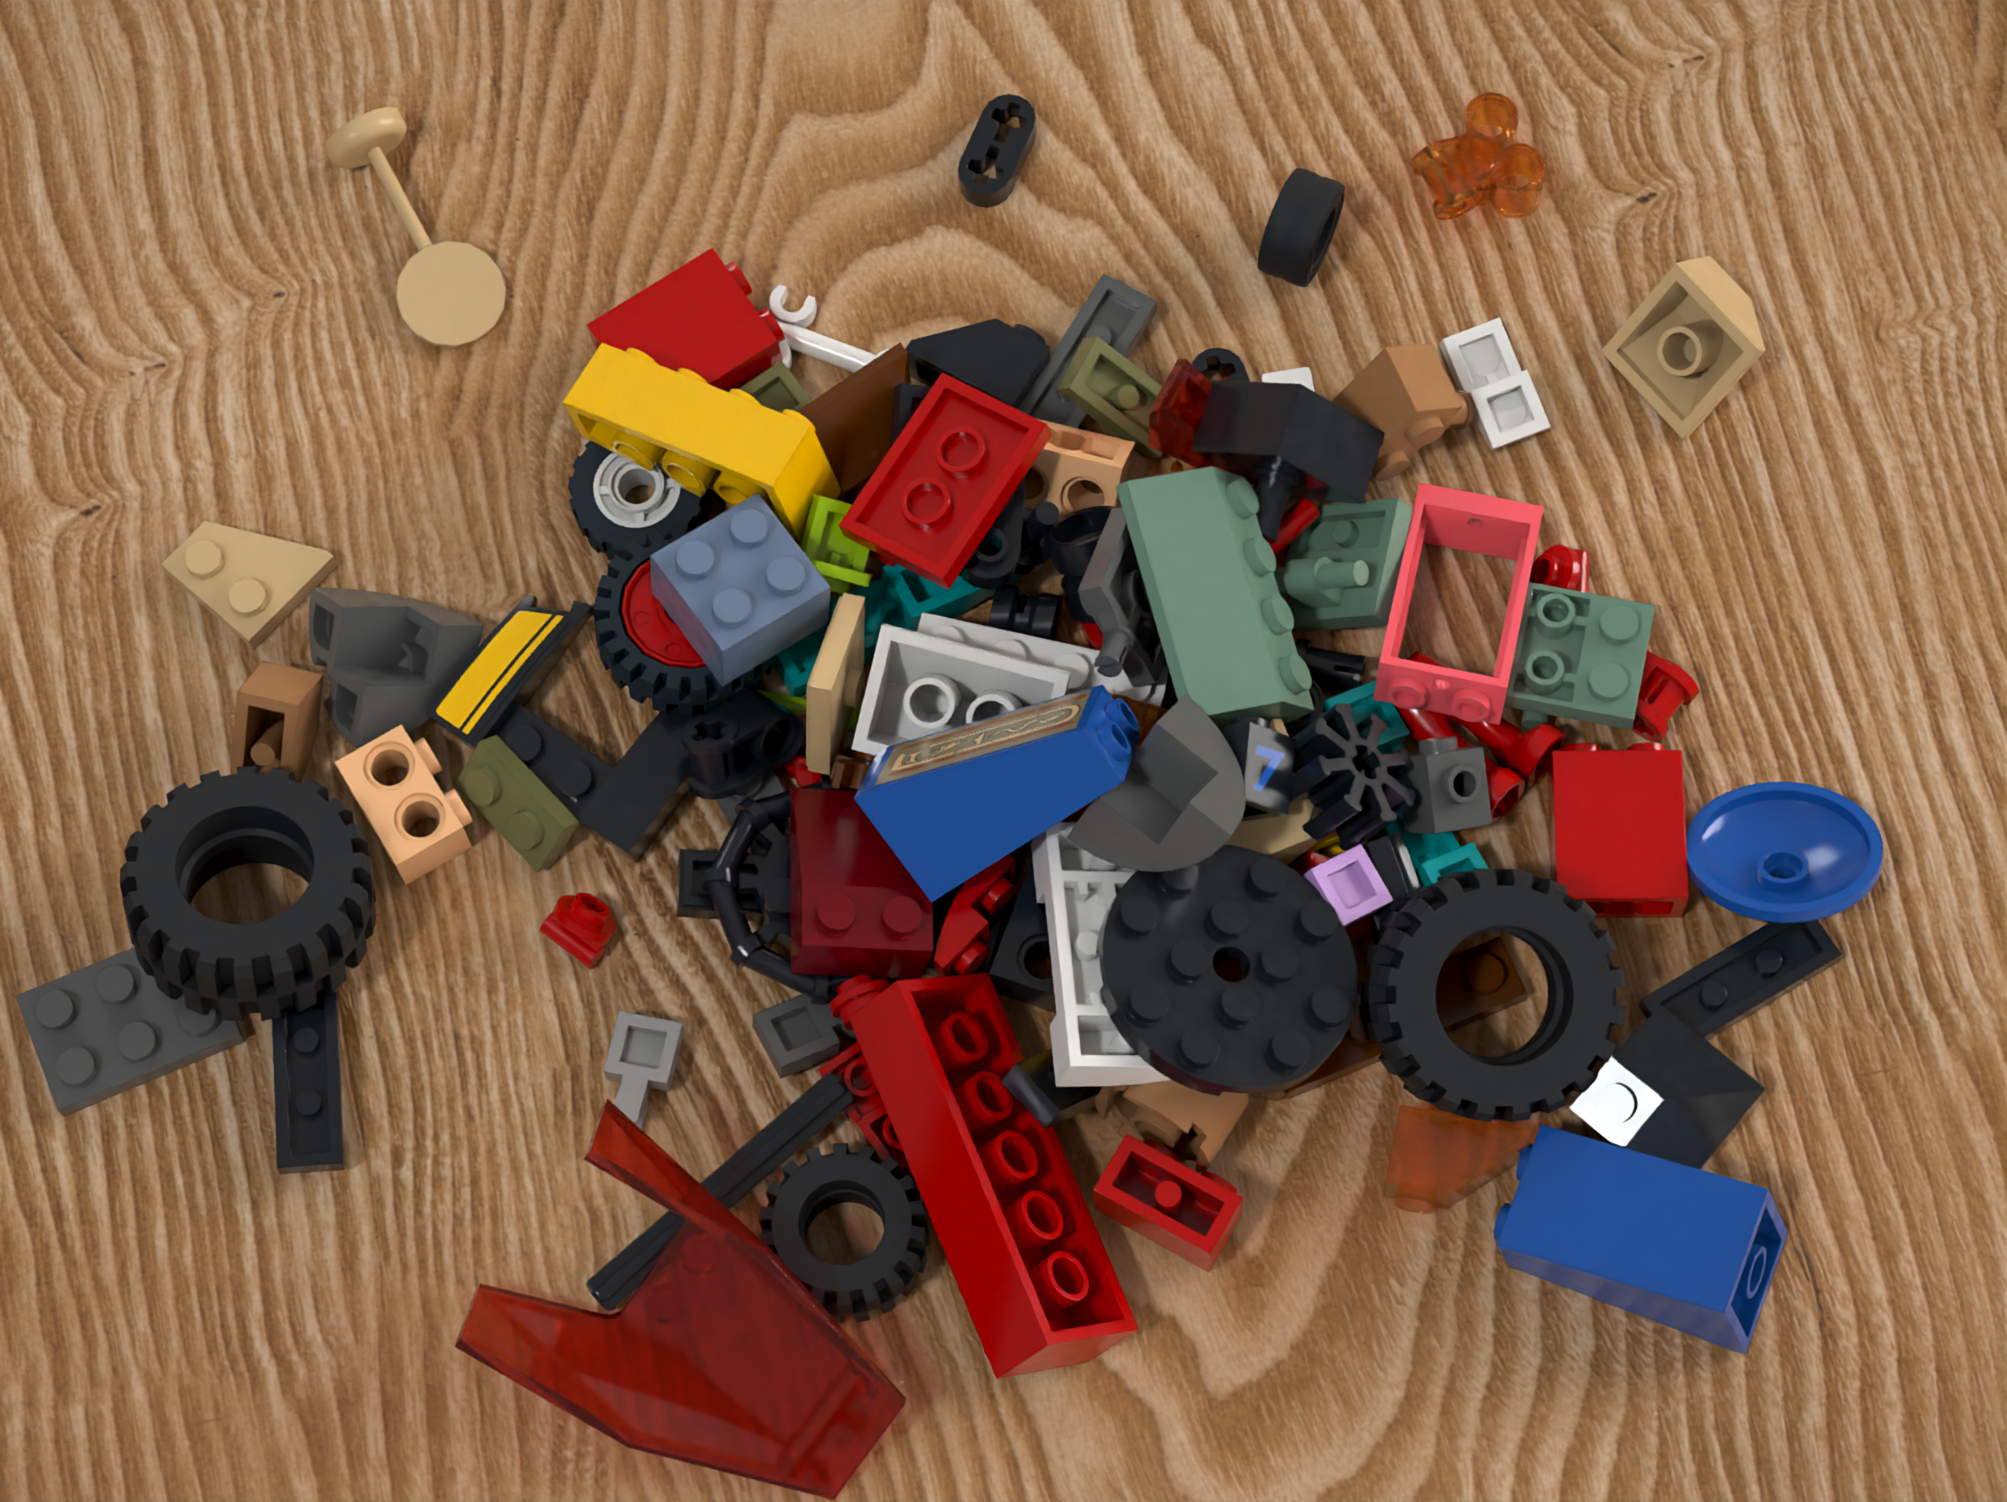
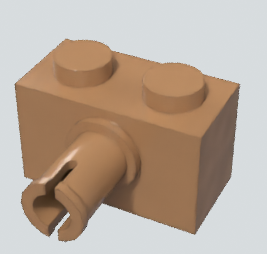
[1331,343,1474,481]

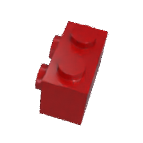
[1093,1133,1243,1273]

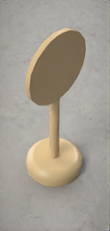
[324,107,506,348]

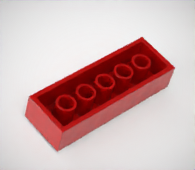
[848,973,1139,1379]

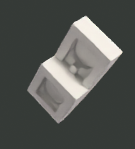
[1439,317,1551,451]

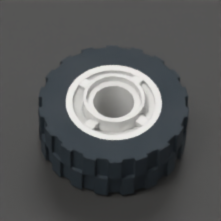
[568,440,711,561]

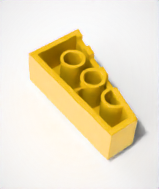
[563,343,842,547]

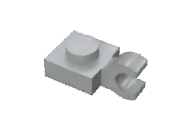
[604,1011,685,1135]

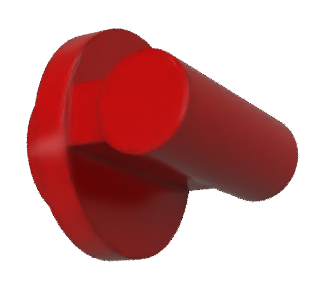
[1530,544,1590,593]
[540,893,616,969]

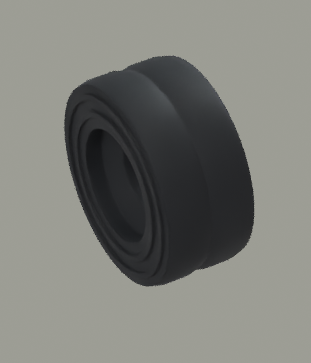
[1258,168,1345,287]

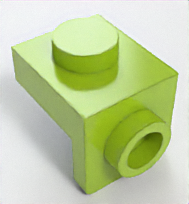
[800,495,872,594]

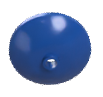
[1686,782,1883,924]

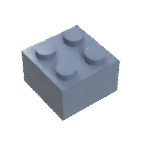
[650,493,831,687]

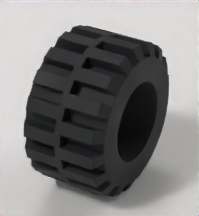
[759,1143,929,1324]

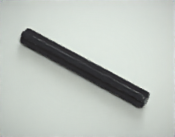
[586,1073,854,1311]

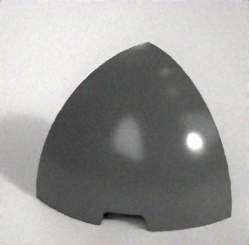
[309,587,484,748]
[1067,695,1246,872]

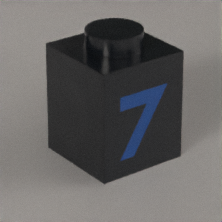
[1218,716,1296,822]

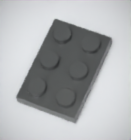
[16,947,245,1117]

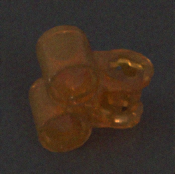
[1409,92,1546,220]

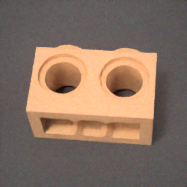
[1022,419,1135,520]
[335,724,473,885]

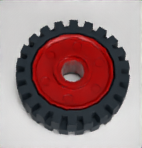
[594,524,777,716]

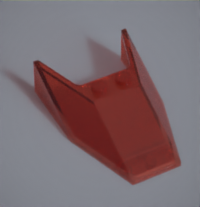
[455,1099,906,1500]

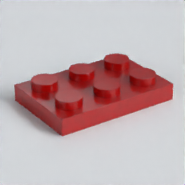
[838,372,1052,590]

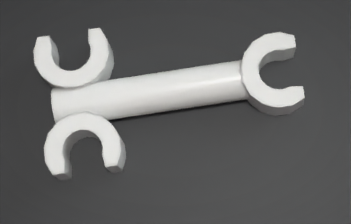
[769,284,889,373]

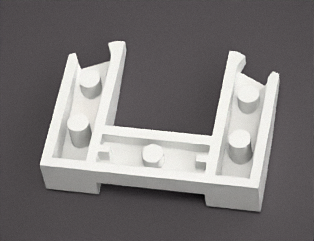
[1031,822,1171,1087]

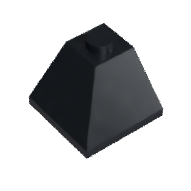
[1570,1005,1766,1170]

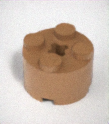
[1095,1080,1249,1172]

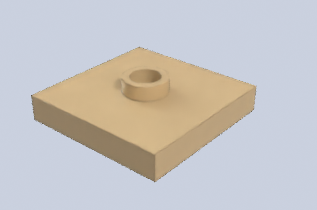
[806,593,865,775]

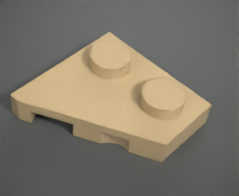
[161,521,338,650]

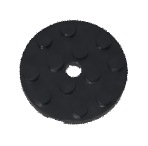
[1096,844,1358,1097]

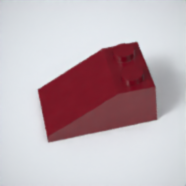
[790,788,933,979]

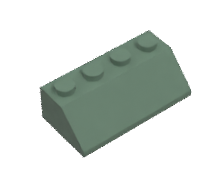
[1116,466,1315,727]

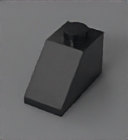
[905,318,1050,409]

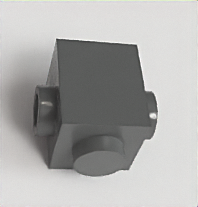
[1398,736,1492,834]

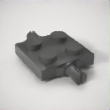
[1078,507,1166,688]

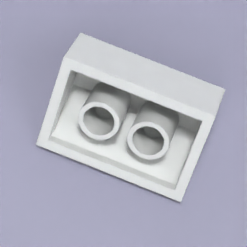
[851,623,1071,756]

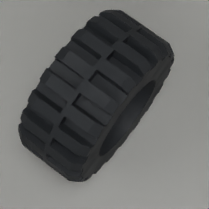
[120,766,376,1022]
[1361,869,1626,1122]

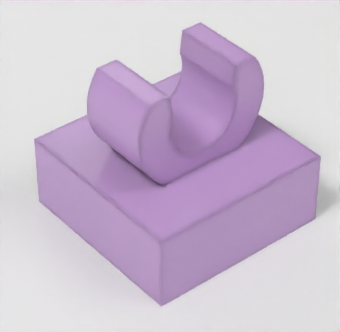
[1303,844,1394,928]

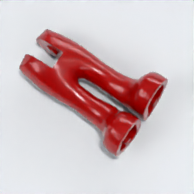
[1394,651,1567,823]

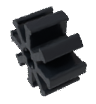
[1289,703,1416,850]

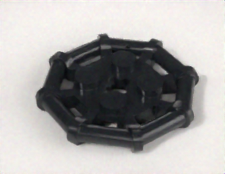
[701,776,943,1005]

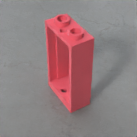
[1373,482,1544,725]

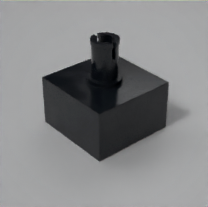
[1191,381,1385,544]

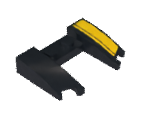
[426,595,703,863]

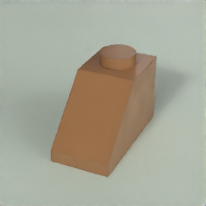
[230,661,324,784]

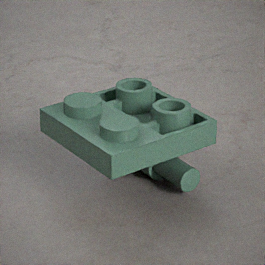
[1273,498,1413,632]
[1504,582,1655,730]

